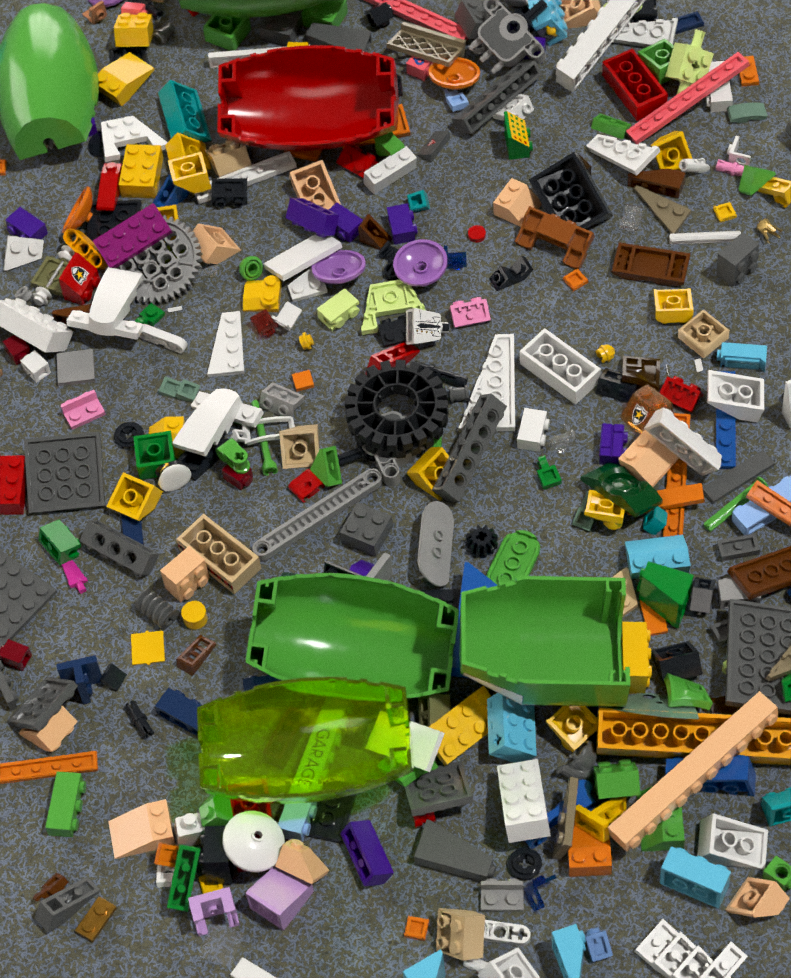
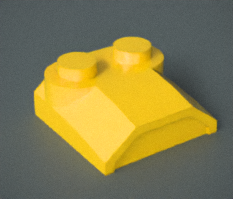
[243,275,282,312]
[654,288,694,324]
[584,490,625,530]
[545,706,597,752]

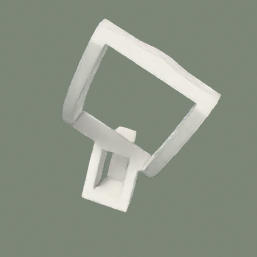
[230,416,295,445]

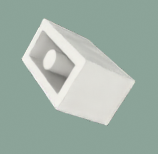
[517,408,550,452]

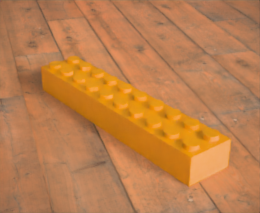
[596,708,791,765]

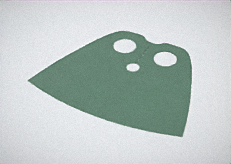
[607,693,699,719]

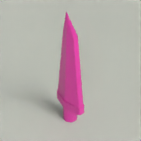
[62,560,88,594]

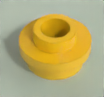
[299,332,314,350]

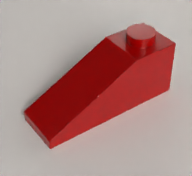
[96,162,122,211]
[366,342,420,374]

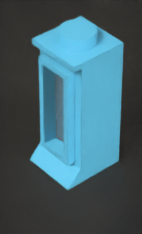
[717,342,767,372]

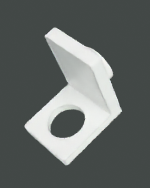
[727,136,751,166]
[271,302,302,331]

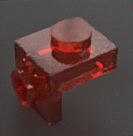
[250,309,278,337]

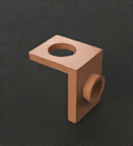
[82,0,107,25]

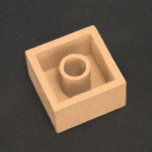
[160,546,209,603]

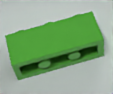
[45,771,86,837]

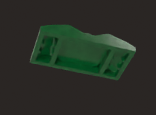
[580,463,663,517]

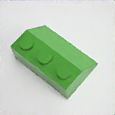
[637,786,685,852]

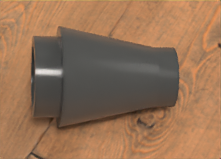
[152,23,175,46]

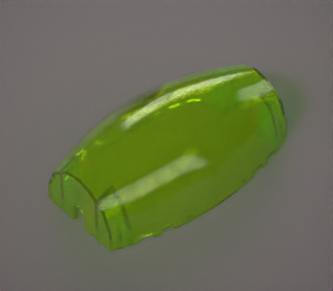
[197,677,414,804]

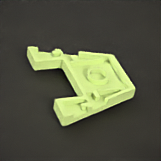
[361,280,425,335]

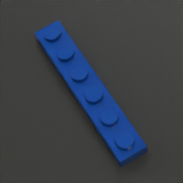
[716,371,736,469]

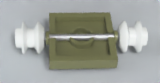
[30,245,75,306]

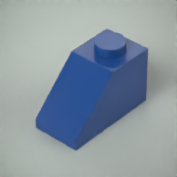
[152,174,190,207]

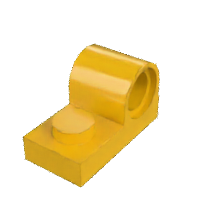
[758,177,791,208]

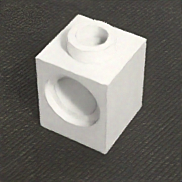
[20,350,51,383]

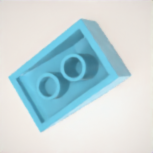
[552,924,586,978]

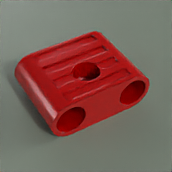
[288,469,325,503]

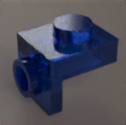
[444,245,467,270]

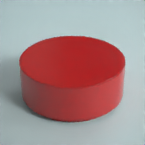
[468,225,486,243]

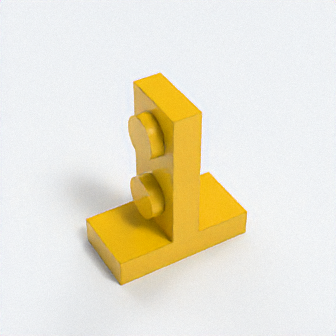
[574,796,627,843]

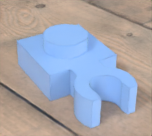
[444,89,469,112]

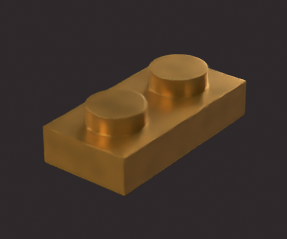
[75,896,117,943]

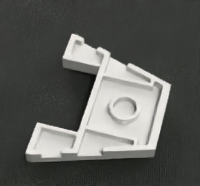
[100,116,168,162]

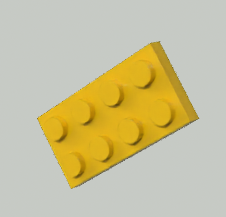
[428,685,491,766]

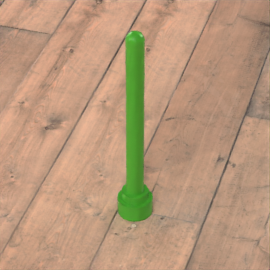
[251,400,278,476]

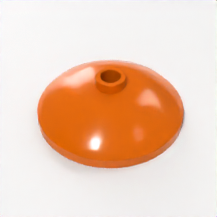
[428,57,480,90]
[62,186,93,234]

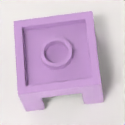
[188,887,240,936]

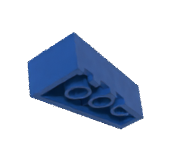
[665,755,756,796]

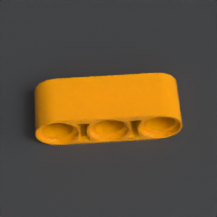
[63,229,108,270]

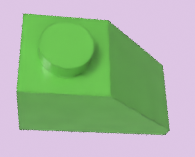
[199,785,233,827]

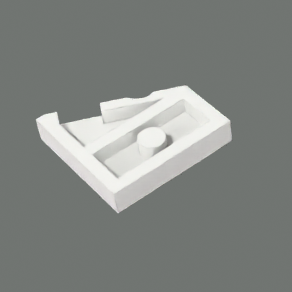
[4,235,44,271]
[288,267,328,302]

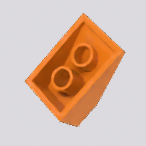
[568,825,612,877]

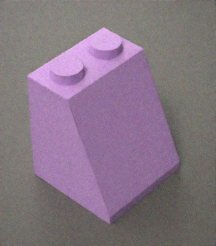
[246,866,314,931]

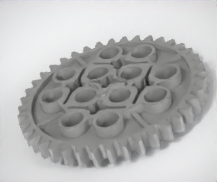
[115,215,203,304]

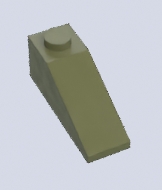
[419,694,451,727]

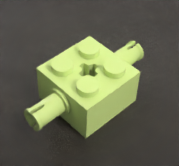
[665,30,714,94]

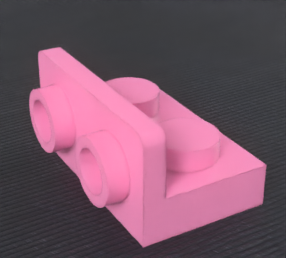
[449,297,491,328]
[61,390,106,430]

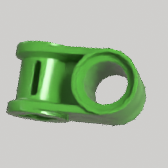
[216,438,250,474]

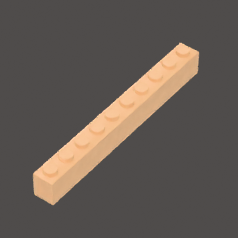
[608,691,778,852]

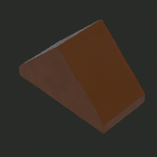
[358,214,393,250]

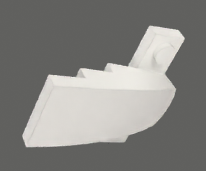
[67,267,143,340]
[172,389,264,456]
[634,919,748,978]

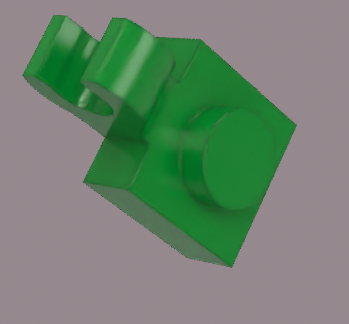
[135,303,165,326]
[537,455,562,490]

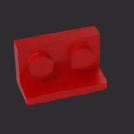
[658,376,704,413]

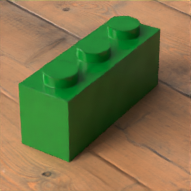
[166,844,201,912]

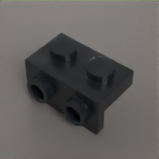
[377,314,406,347]

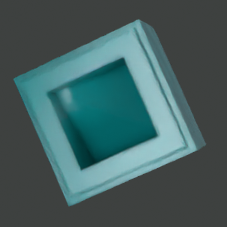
[407,190,430,212]
[643,506,668,535]

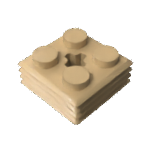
[678,310,730,358]

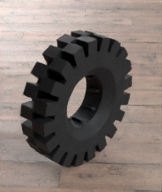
[345,360,449,458]

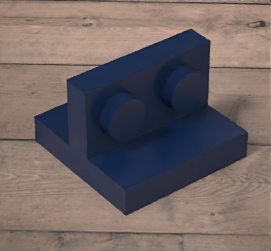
[56,655,102,705]

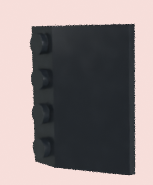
[529,152,613,230]

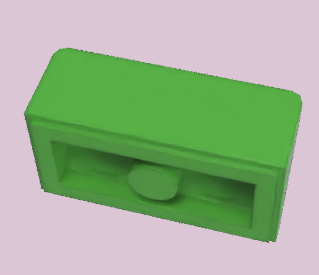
[591,113,631,139]

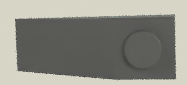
[35,877,101,932]

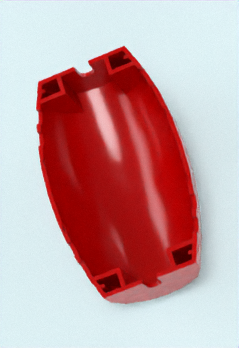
[217,45,399,151]

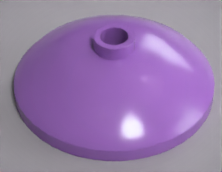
[393,239,448,287]
[312,250,366,284]

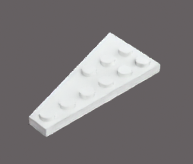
[458,334,515,432]

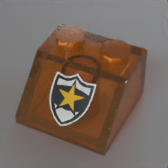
[621,384,674,434]

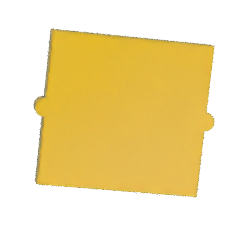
[131,631,165,665]

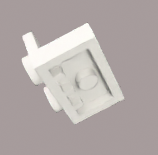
[493,94,534,121]

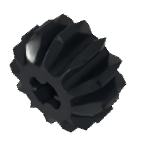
[465,525,498,558]

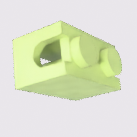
[317,288,360,331]

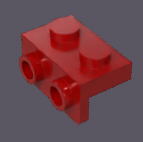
[336,144,379,178]

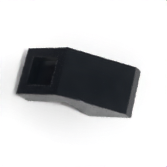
[489,256,533,291]

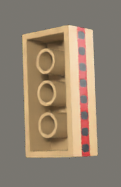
[176,514,261,594]

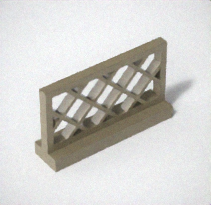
[386,22,466,67]

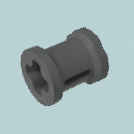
[449,385,469,403]

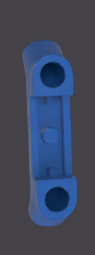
[524,779,598,849]

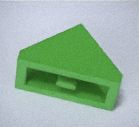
[375,132,405,156]
[738,165,776,196]
[310,446,342,487]

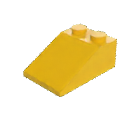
[98,52,155,106]

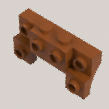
[515,206,595,270]

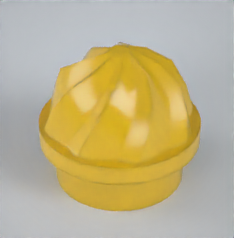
[596,344,615,363]

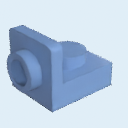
[585,927,613,962]

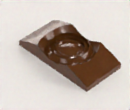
[612,242,691,286]

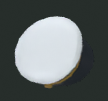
[155,460,192,491]

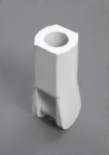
[679,158,710,173]

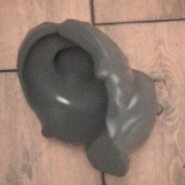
[556,741,597,781]

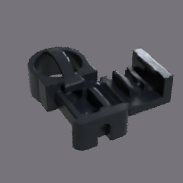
[379,241,399,281]

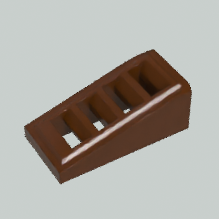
[177,635,216,676]

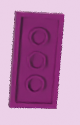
[93,203,173,268]

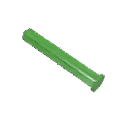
[704,477,768,532]

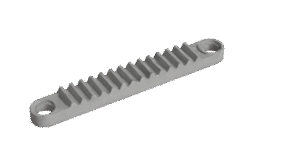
[252,469,382,561]

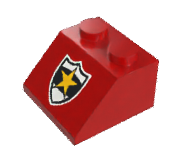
[58,252,101,305]

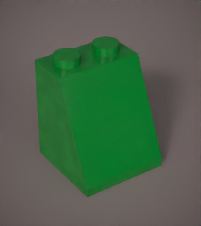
[637,561,694,629]

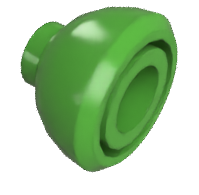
[239,256,263,281]

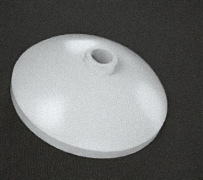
[222,811,285,872]

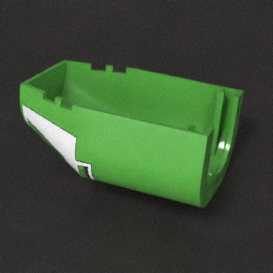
[460,576,631,707]

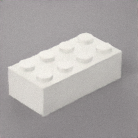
[0,298,74,352]
[520,328,601,405]
[497,759,551,843]

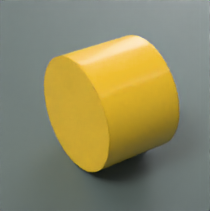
[181,601,208,630]

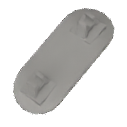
[417,501,454,587]

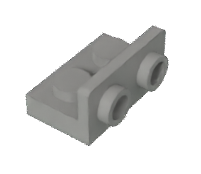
[259,382,304,417]
[481,878,524,912]

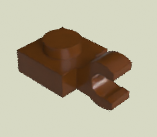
[32,873,69,902]

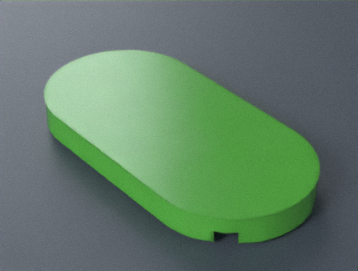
[486,530,540,585]

